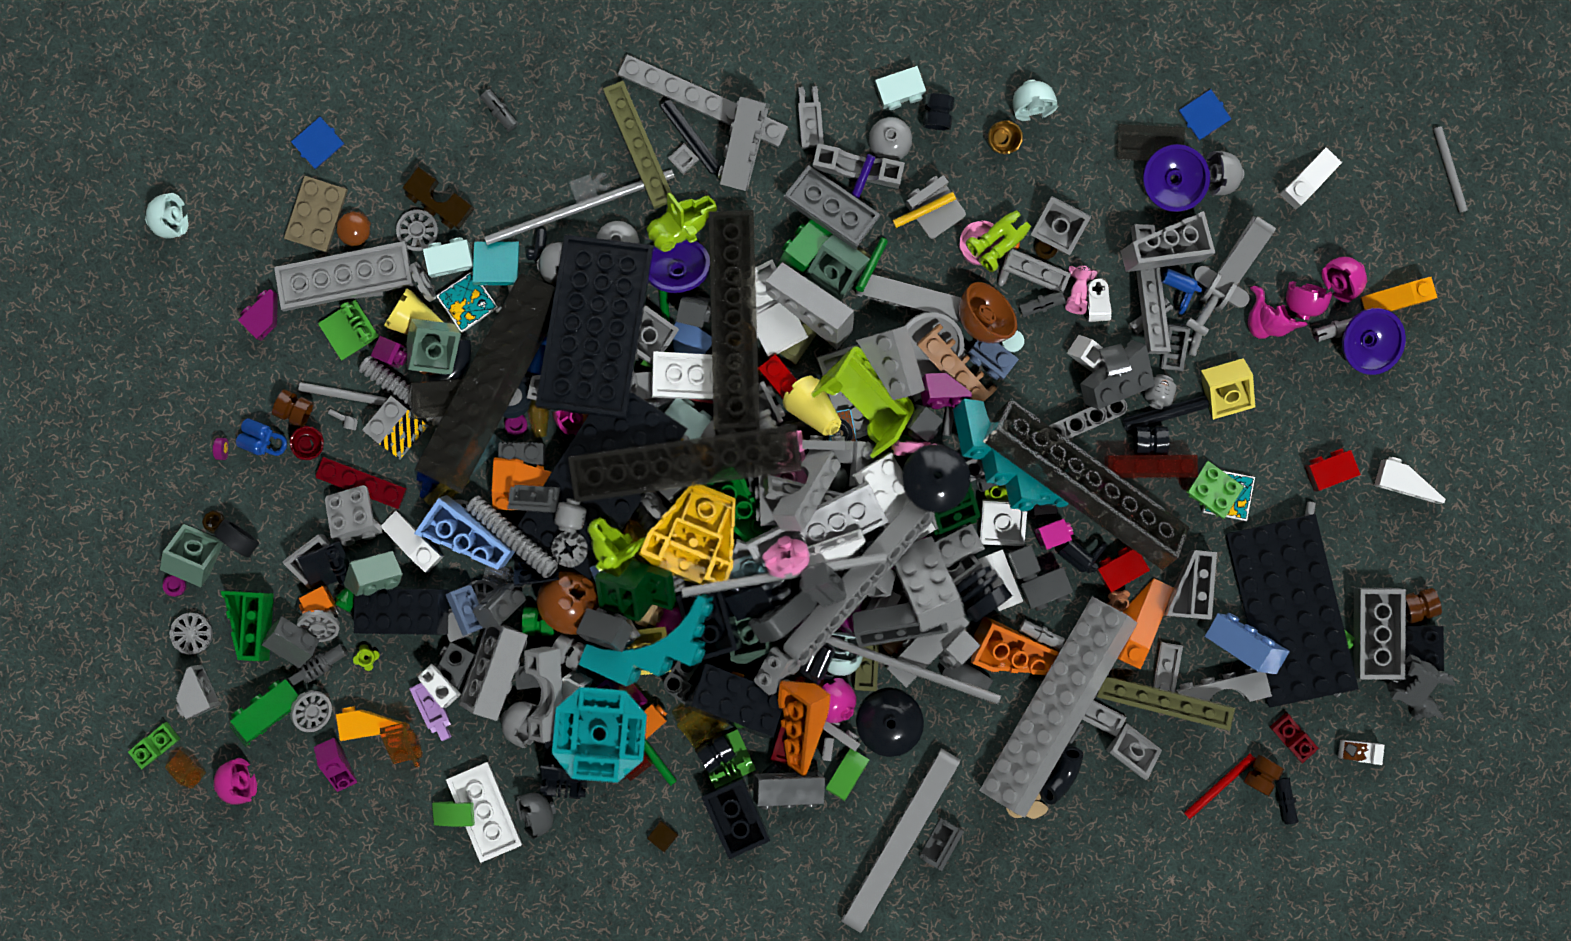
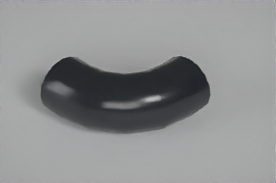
[429,340,471,391]
[1039,746,1084,804]

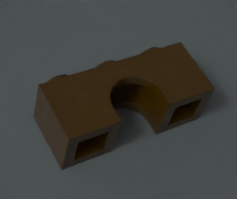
[403,167,474,230]

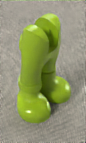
[966,210,1031,272]

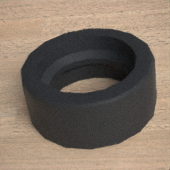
[214,519,259,558]

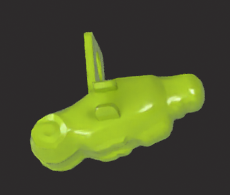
[647,192,717,252]
[588,518,645,577]

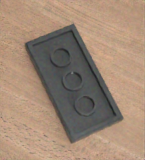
[782,165,881,250]

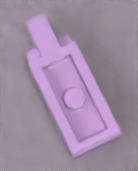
[409,683,452,741]

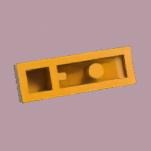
[1361,277,1437,312]
[336,706,410,741]

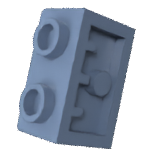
[967,340,1019,381]
[446,585,483,636]

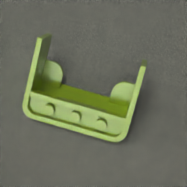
[811,347,914,458]

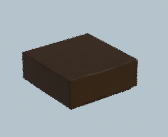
[647,820,679,852]

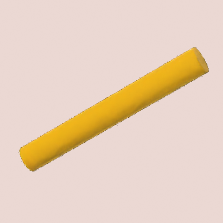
[892,192,956,228]

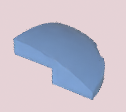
[672,322,716,354]

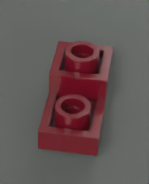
[1269,713,1319,764]

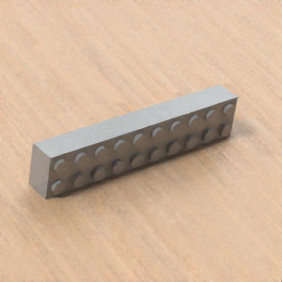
[979,596,1138,818]

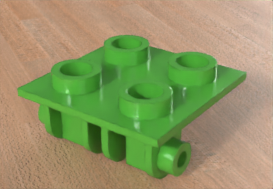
[318,300,379,361]
[1186,461,1244,519]
[708,729,756,789]

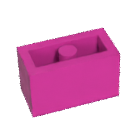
[1034,519,1073,550]

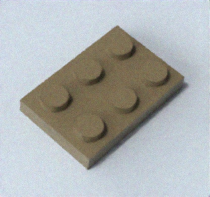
[284,176,348,253]

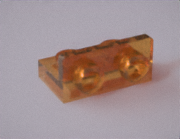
[380,722,423,768]

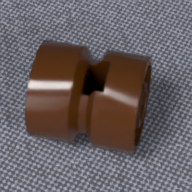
[272,389,314,428]
[1406,588,1442,624]
[1243,755,1284,796]

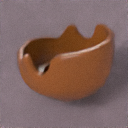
[337,211,371,246]

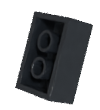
[676,590,743,660]
[701,777,770,860]

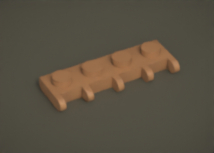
[916,324,997,402]

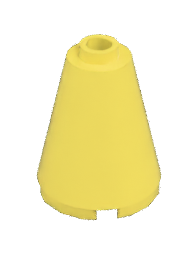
[384,288,443,335]
[783,376,841,436]

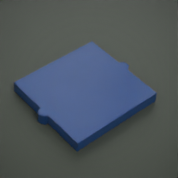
[1179,89,1231,140]
[291,117,344,169]

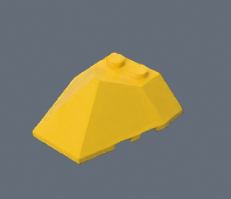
[640,481,736,585]

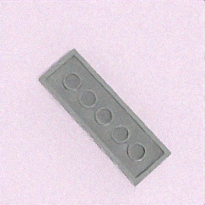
[274,241,414,312]
[746,481,888,574]

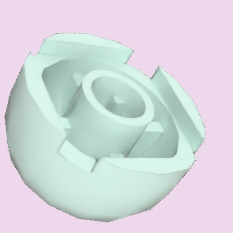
[1012,80,1058,121]
[145,193,189,238]
[824,632,863,676]

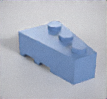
[1205,613,1290,674]

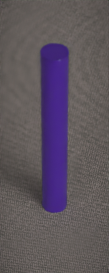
[852,154,876,199]

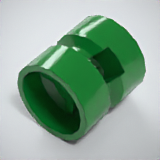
[522,607,556,637]

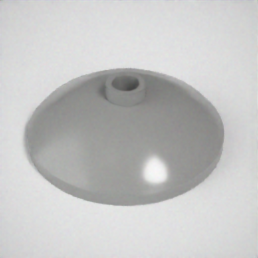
[905,312,964,378]

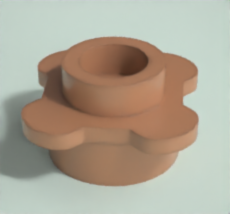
[1108,590,1130,611]

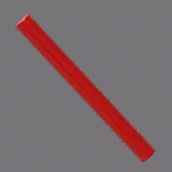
[1184,753,1256,819]

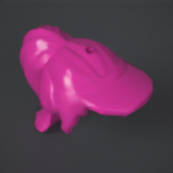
[1248,285,1307,339]

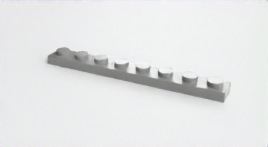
[618,54,788,148]

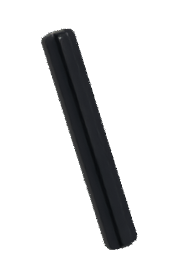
[660,100,721,174]
[1123,396,1209,431]

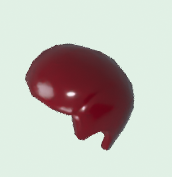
[290,426,324,460]

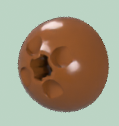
[959,282,1017,343]
[537,570,600,634]

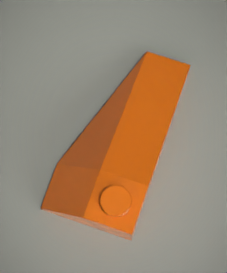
[492,458,552,510]
[1117,578,1174,669]
[971,617,1059,675]
[778,681,831,777]

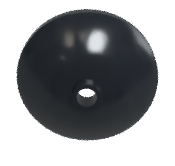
[902,444,970,513]
[857,689,924,757]

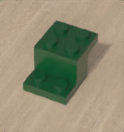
[932,482,981,539]
[595,560,677,622]

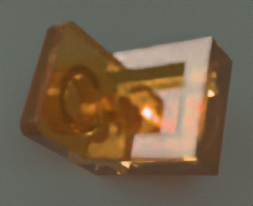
[165,750,206,789]

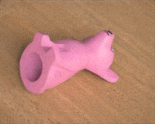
[1065,266,1097,314]

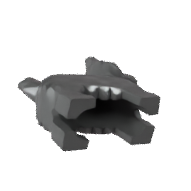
[1387,654,1455,721]

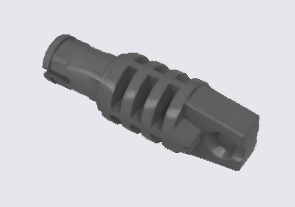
[288,643,348,686]

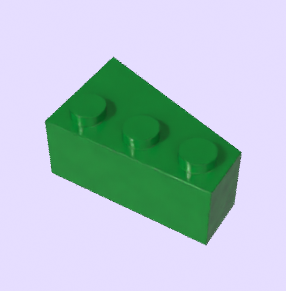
[776,218,833,275]
[221,591,274,661]
[229,679,301,747]

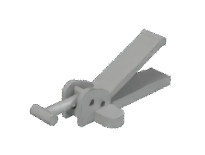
[1185,216,1276,337]

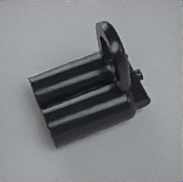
[1057,539,1107,573]
[799,645,835,685]

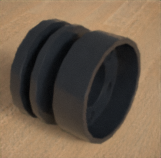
[956,565,1013,623]

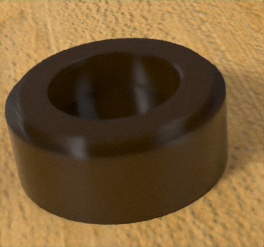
[1035,240,1057,260]

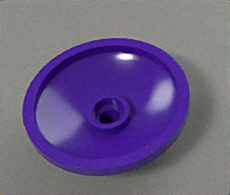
[1143,144,1210,212]
[649,239,710,293]
[1342,308,1406,375]

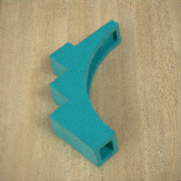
[953,399,1077,511]
[578,594,713,686]

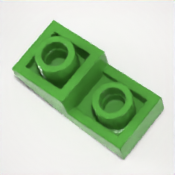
[128,722,180,770]
[826,748,869,801]
[432,801,475,827]

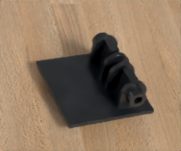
[297,541,350,591]
[514,552,561,587]
[1405,626,1444,671]
[540,764,587,799]

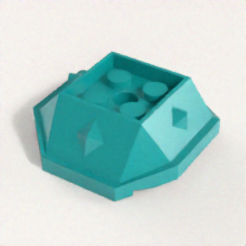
[552,687,647,783]

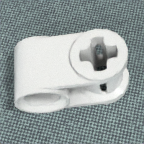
[1086,279,1111,322]

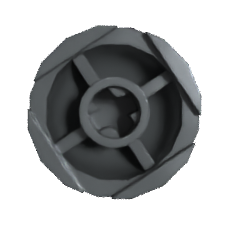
[516,793,556,840]

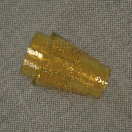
[527,405,550,437]

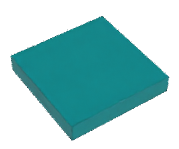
[472,242,519,285]

